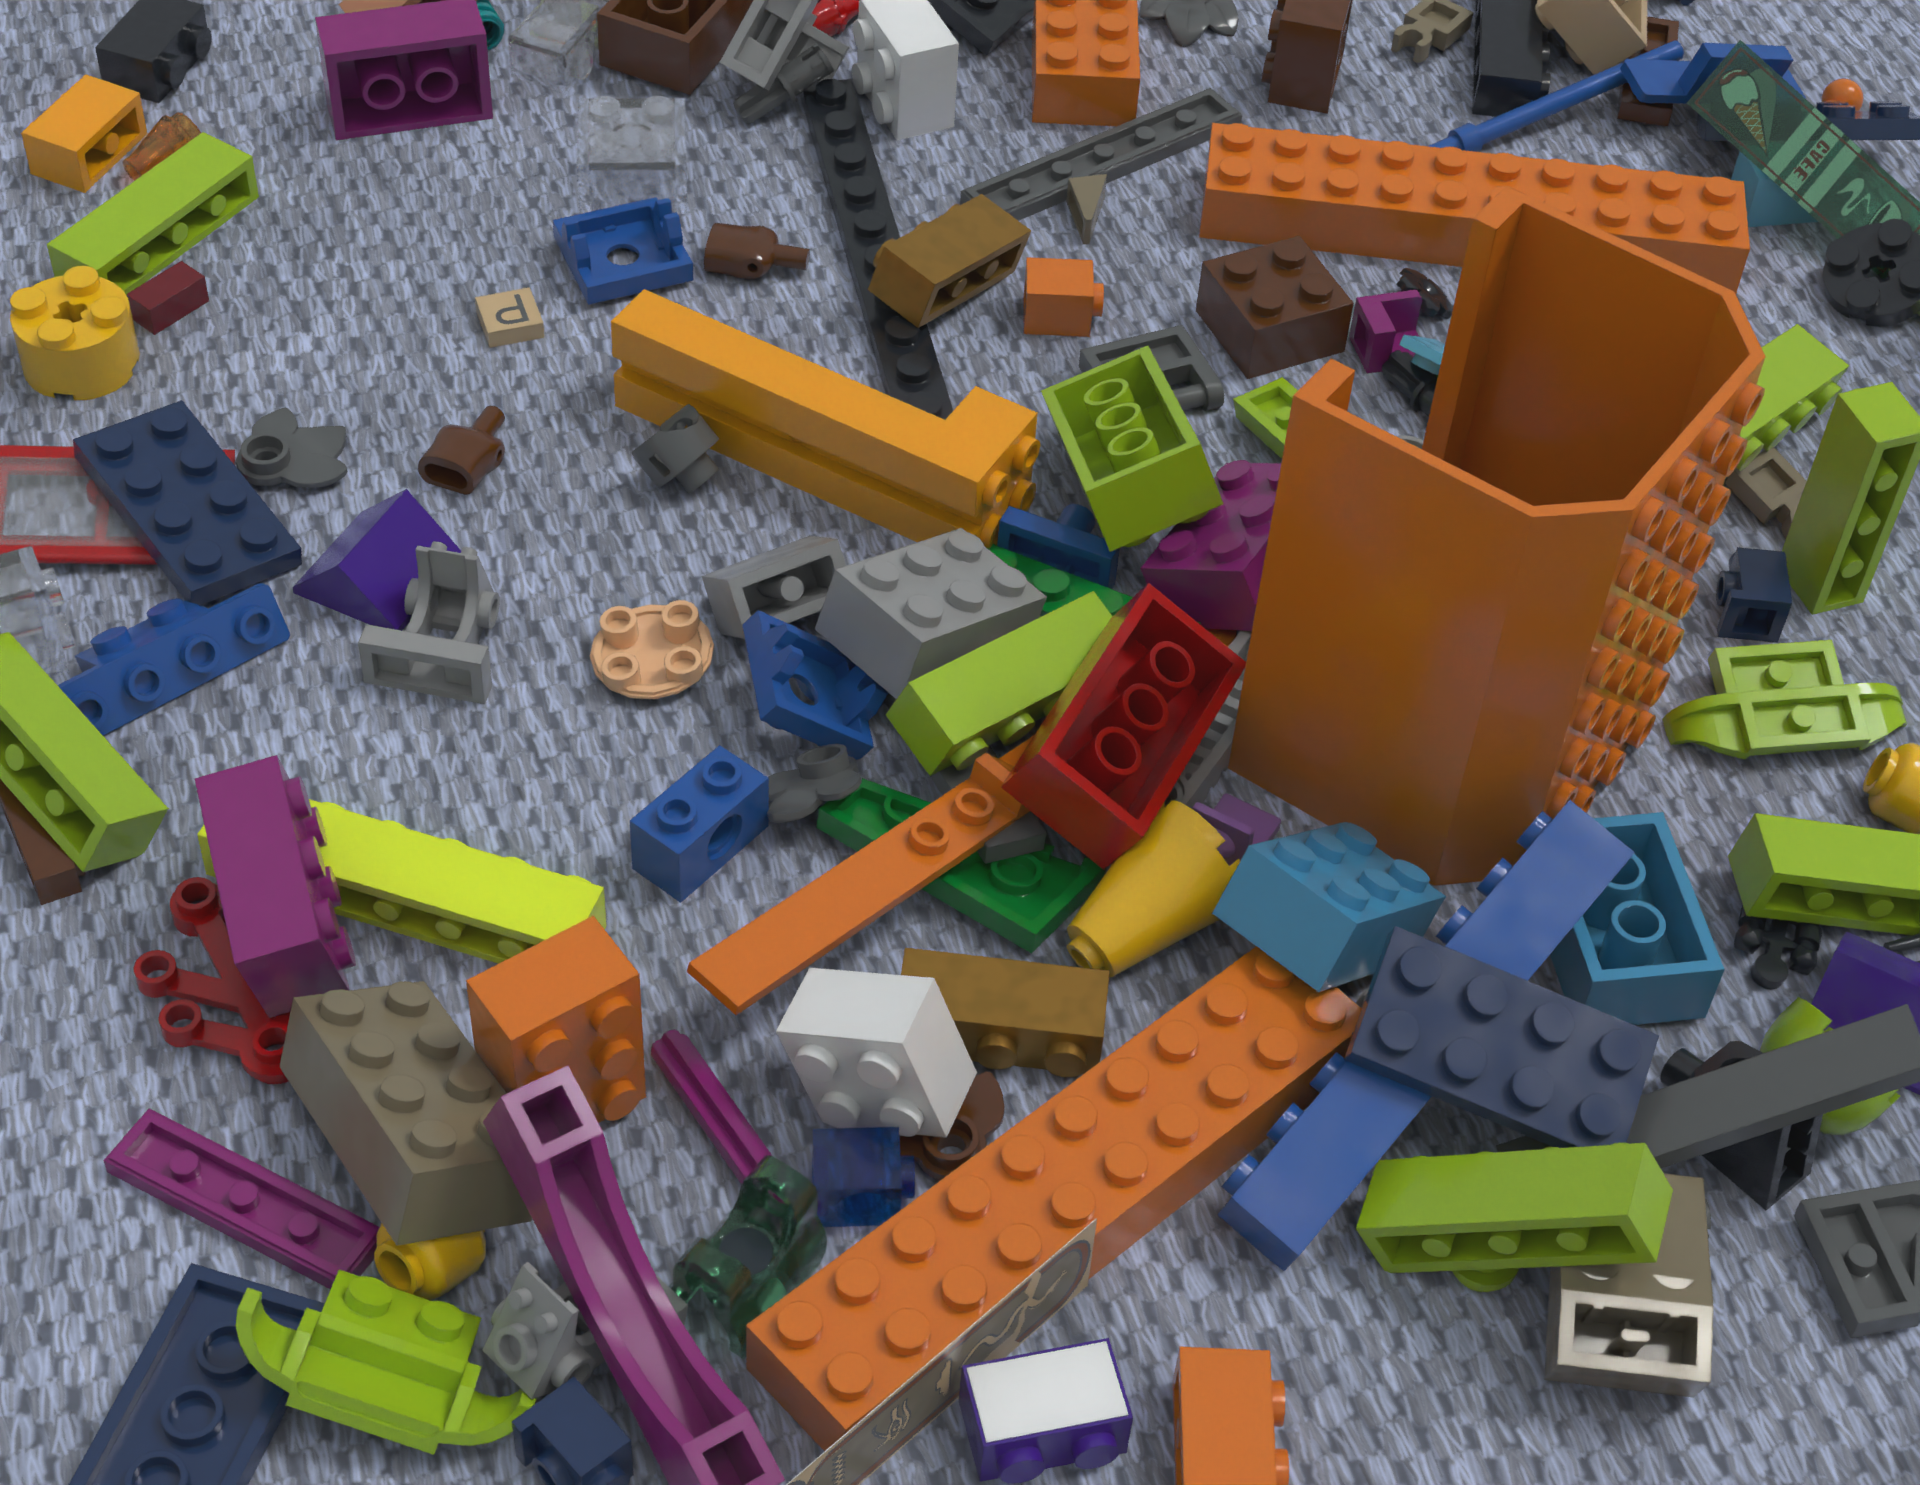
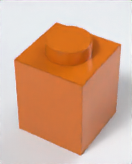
[1023,257,1104,337]

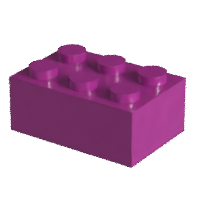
[315,0,493,140]
[1140,460,1281,631]
[194,755,356,1018]

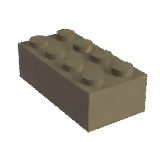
[279,981,532,1246]

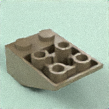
[1544,1174,1713,1398]

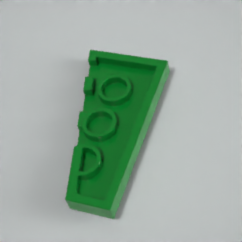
[816,778,1106,954]

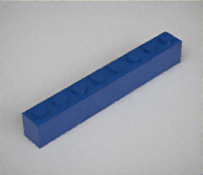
[1217,800,1635,1271]

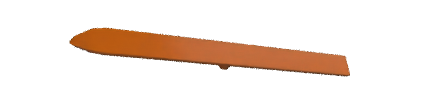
[687,629,1237,1015]

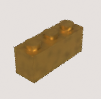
[868,194,1032,328]
[901,947,1110,1077]

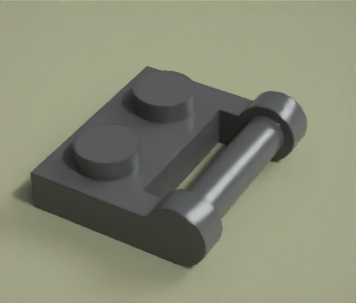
[1079,325,1224,411]

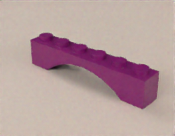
[483,1066,785,1485]

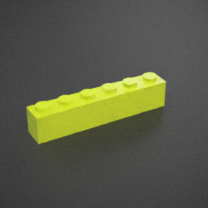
[197,799,607,964]

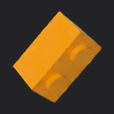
[21,74,147,193]

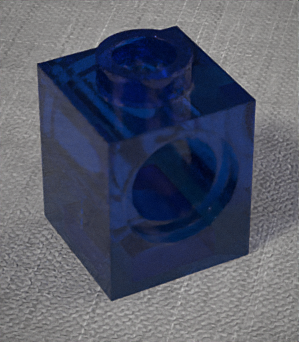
[812,1127,915,1227]

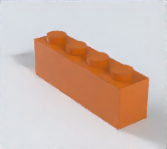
[1172,1346,1289,1485]

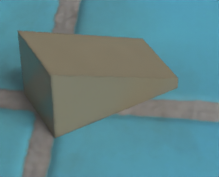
[1066,174,1107,244]

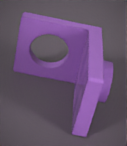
[1192,793,1281,866]

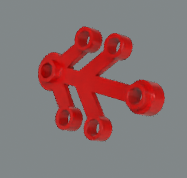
[133,877,290,1084]

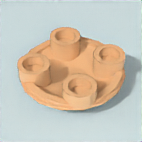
[590,600,714,699]

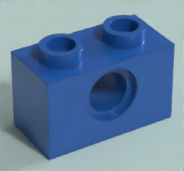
[630,745,769,903]

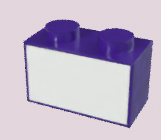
[958,1338,1133,1484]

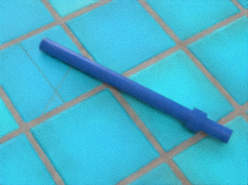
[1429,40,1684,152]

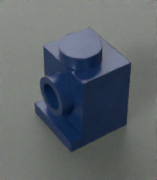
[1716,547,1792,643]
[512,1377,634,1485]

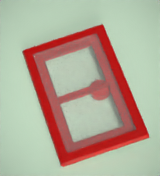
[0,445,235,565]

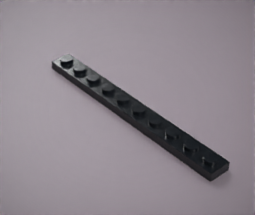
[801,79,953,420]

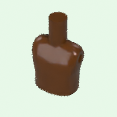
[704,223,810,279]
[418,406,505,495]

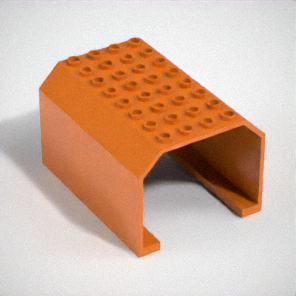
[1228,185,1766,886]

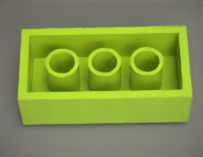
[1041,345,1223,552]

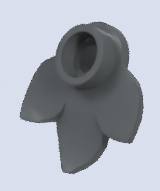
[1140,0,1238,47]
[236,407,348,488]
[767,744,862,824]

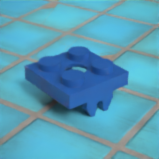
[553,197,693,305]
[742,610,888,760]

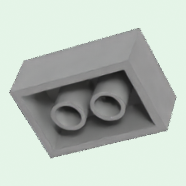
[815,528,1047,699]

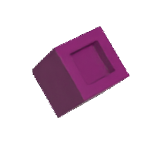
[1349,290,1422,374]

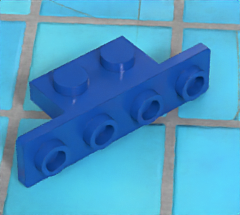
[1620,43,1806,106]
[58,583,290,736]

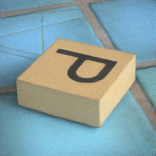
[475,287,545,348]

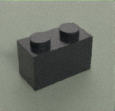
[95,0,212,103]

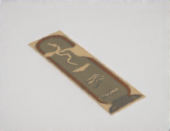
[786,1218,1097,1485]

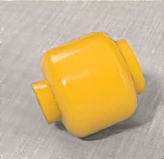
[1863,743,1920,834]
[374,1223,486,1300]

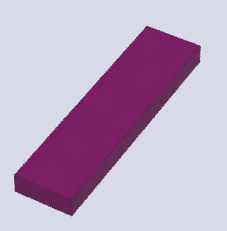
[103,1108,379,1290]

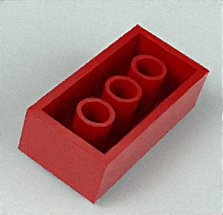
[1001,583,1246,870]

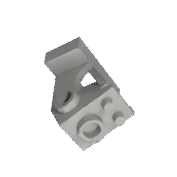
[720,0,850,91]
[358,542,500,704]
[482,1262,688,1399]

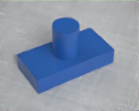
[997,504,1120,589]

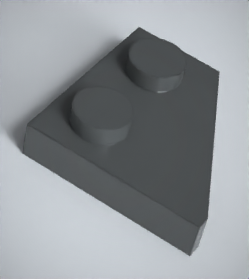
[1794,1180,1920,1338]

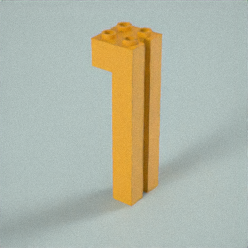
[611,289,1040,549]

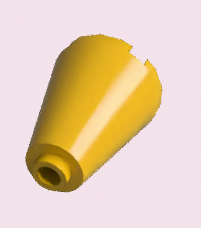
[1067,800,1240,978]

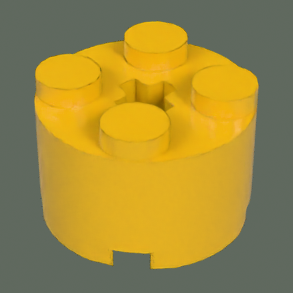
[10,266,140,400]

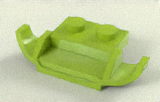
[1662,640,1907,759]
[236,1269,536,1455]

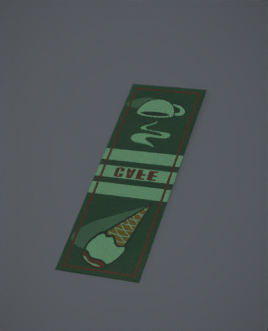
[1687,40,1920,280]

